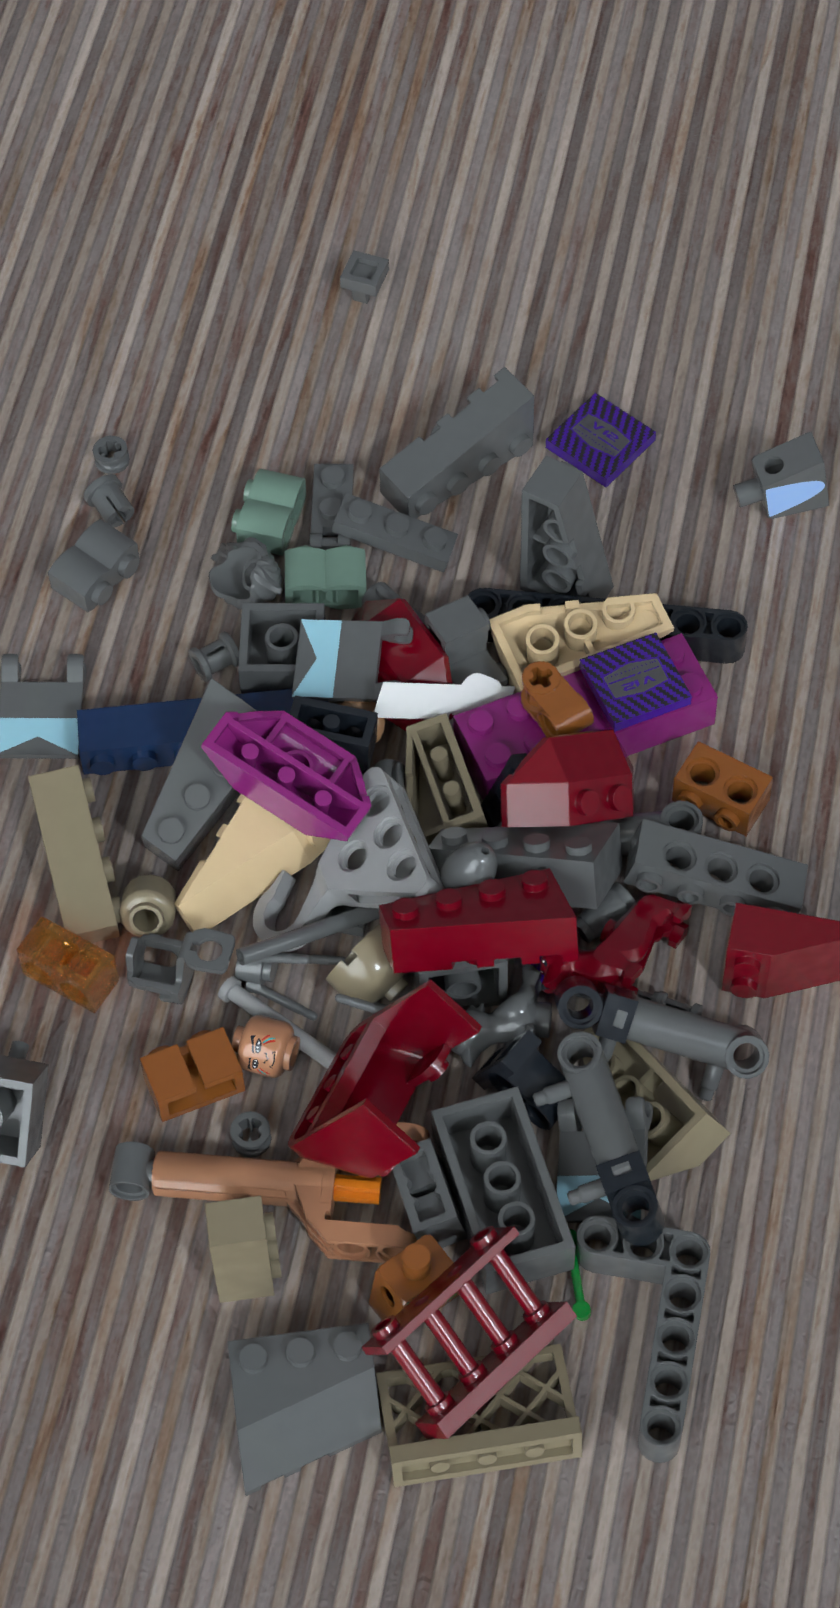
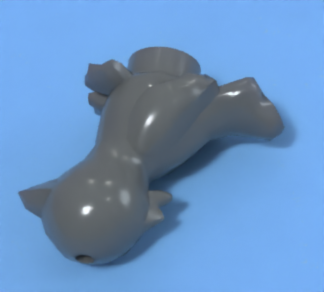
[451,964,552,1068]

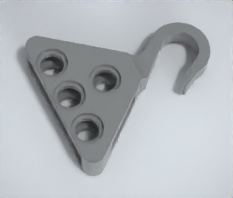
[253,767,445,952]

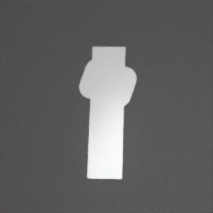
[374,673,515,727]

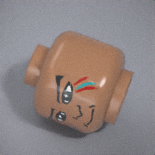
[231,1015,300,1078]

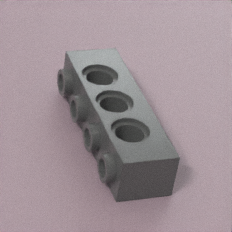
[623,819,808,916]

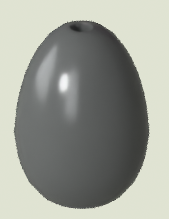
[440,842,497,889]

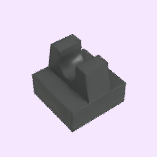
[340,250,389,304]

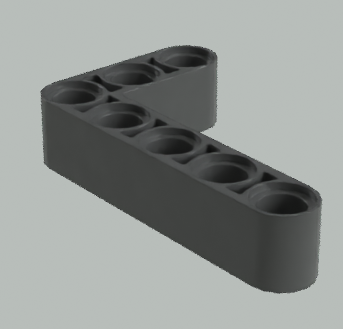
[576,1216,710,1463]

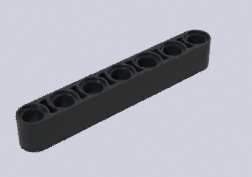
[468,588,748,664]

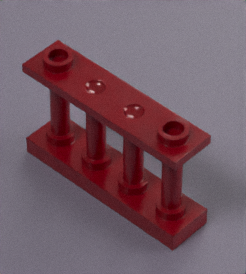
[361,1226,577,1439]

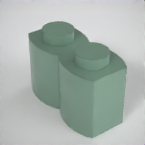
[231,469,306,556]
[285,545,366,609]

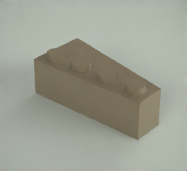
[28,765,121,949]

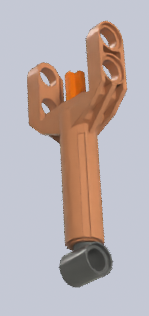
[109,1122,430,1263]

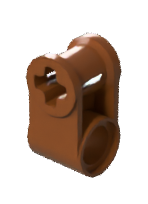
[521,661,594,737]

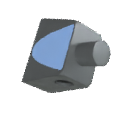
[733,432,829,519]

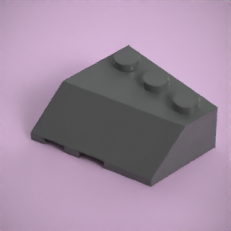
[228,1323,382,1496]

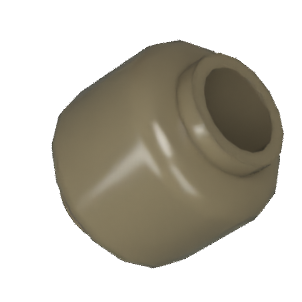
[119,874,177,937]

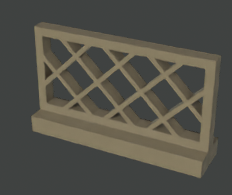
[376,1344,582,1487]

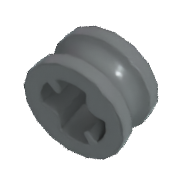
[92,436,130,474]
[230,1111,272,1158]

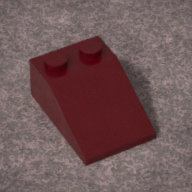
[721,903,840,998]

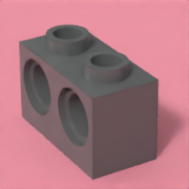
[393,1138,468,1248]

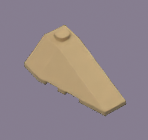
[489,593,674,694]
[174,794,330,932]

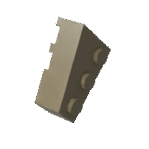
[405,713,488,846]
[204,1196,282,1303]

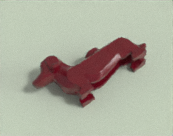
[540,895,692,995]

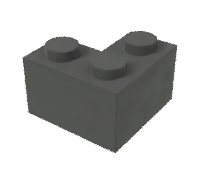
[424,595,509,686]

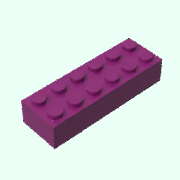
[453,633,718,800]

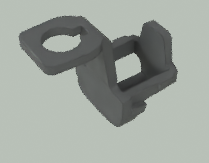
[125,928,236,1005]

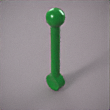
[569,1229,591,1321]

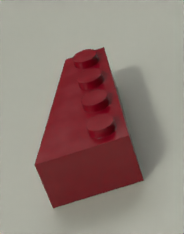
[378,868,579,973]

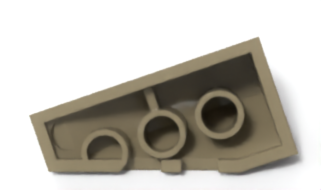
[583,1026,731,1181]

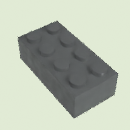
[431,1086,575,1295]

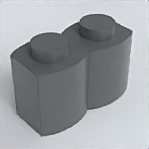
[48,519,140,612]

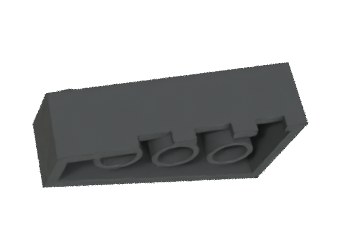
[520,456,614,599]

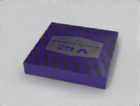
[545,392,656,488]
[579,632,692,732]

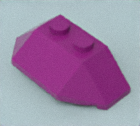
[201,711,372,841]

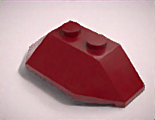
[351,598,454,731]
[501,729,634,828]

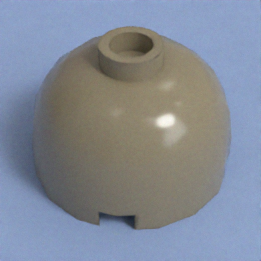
[325,924,409,1003]

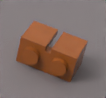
[140,1027,245,1122]

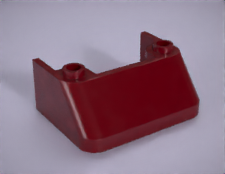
[288,979,482,1178]

